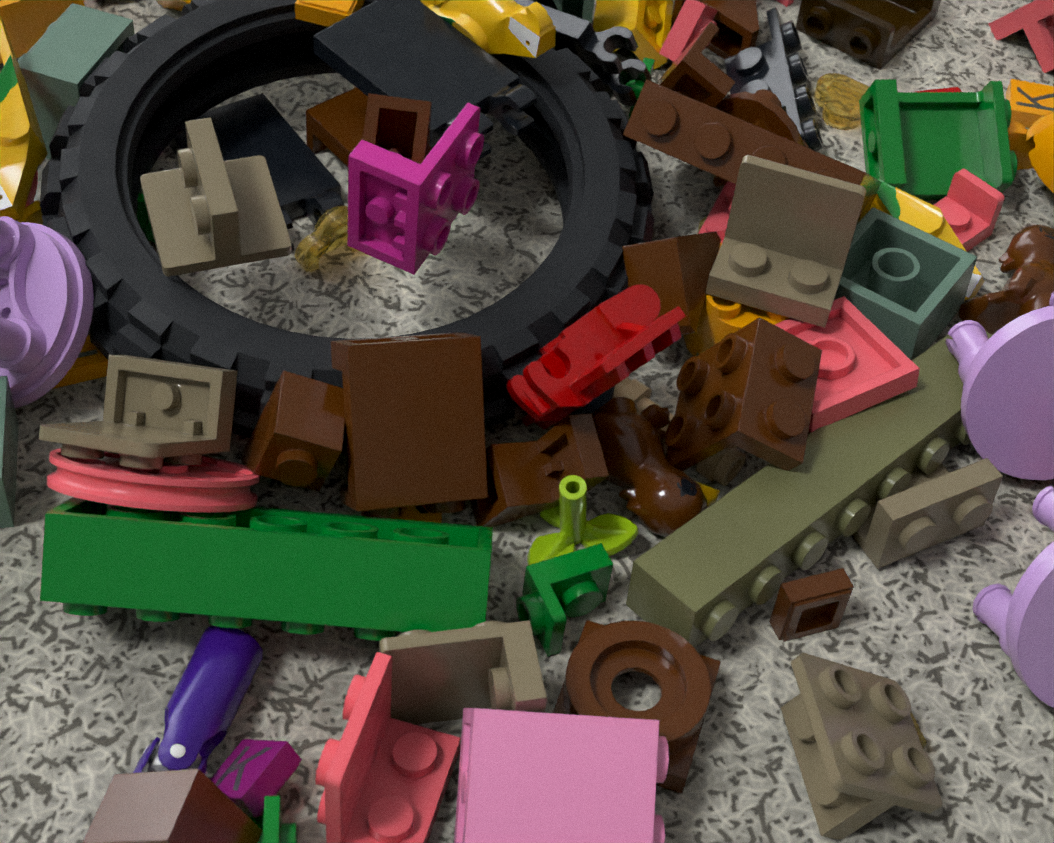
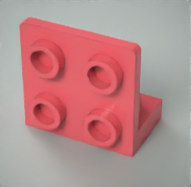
[315,652,461,843]

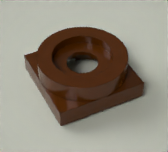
[553,620,721,794]

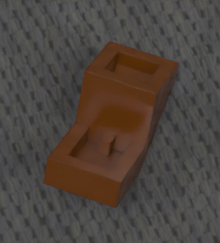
[470,413,609,527]

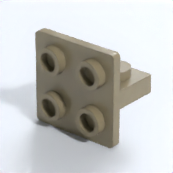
[140,117,292,276]
[781,653,943,840]

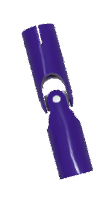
[133,625,263,775]

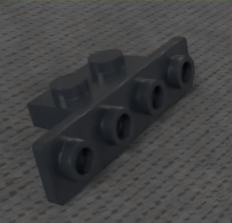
[724,7,824,151]

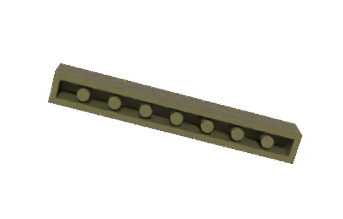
[626,331,992,648]

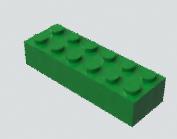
[40,497,493,641]

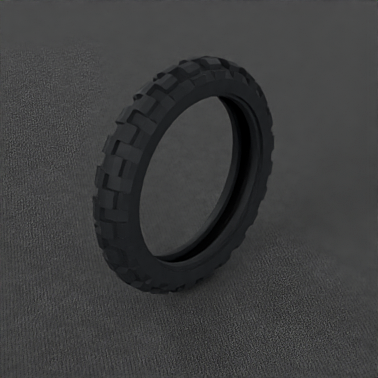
[40,0,655,453]

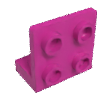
[347,103,484,275]

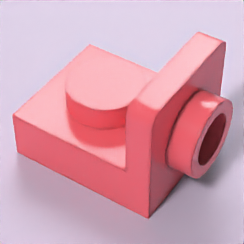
[659,0,718,65]
[934,169,1005,252]

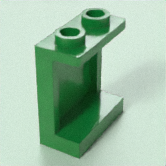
[859,79,1017,201]

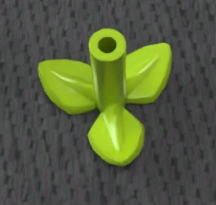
[527,475,639,565]

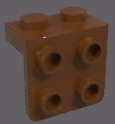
[665,317,822,471]

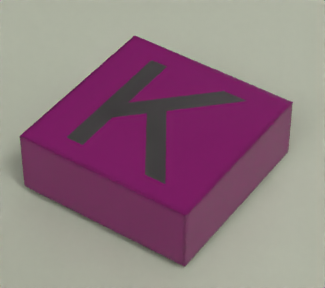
[210,739,302,817]

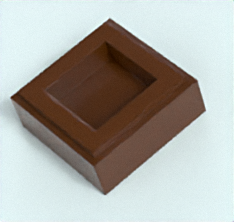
[769,568,854,642]

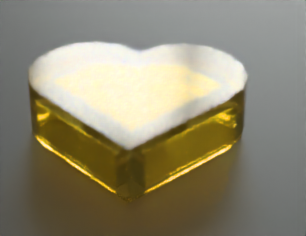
[814,73,869,130]
[294,205,358,273]

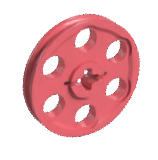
[47,448,260,513]

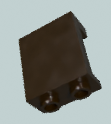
[796,0,941,70]

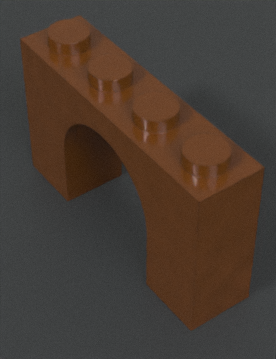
[623,79,882,224]

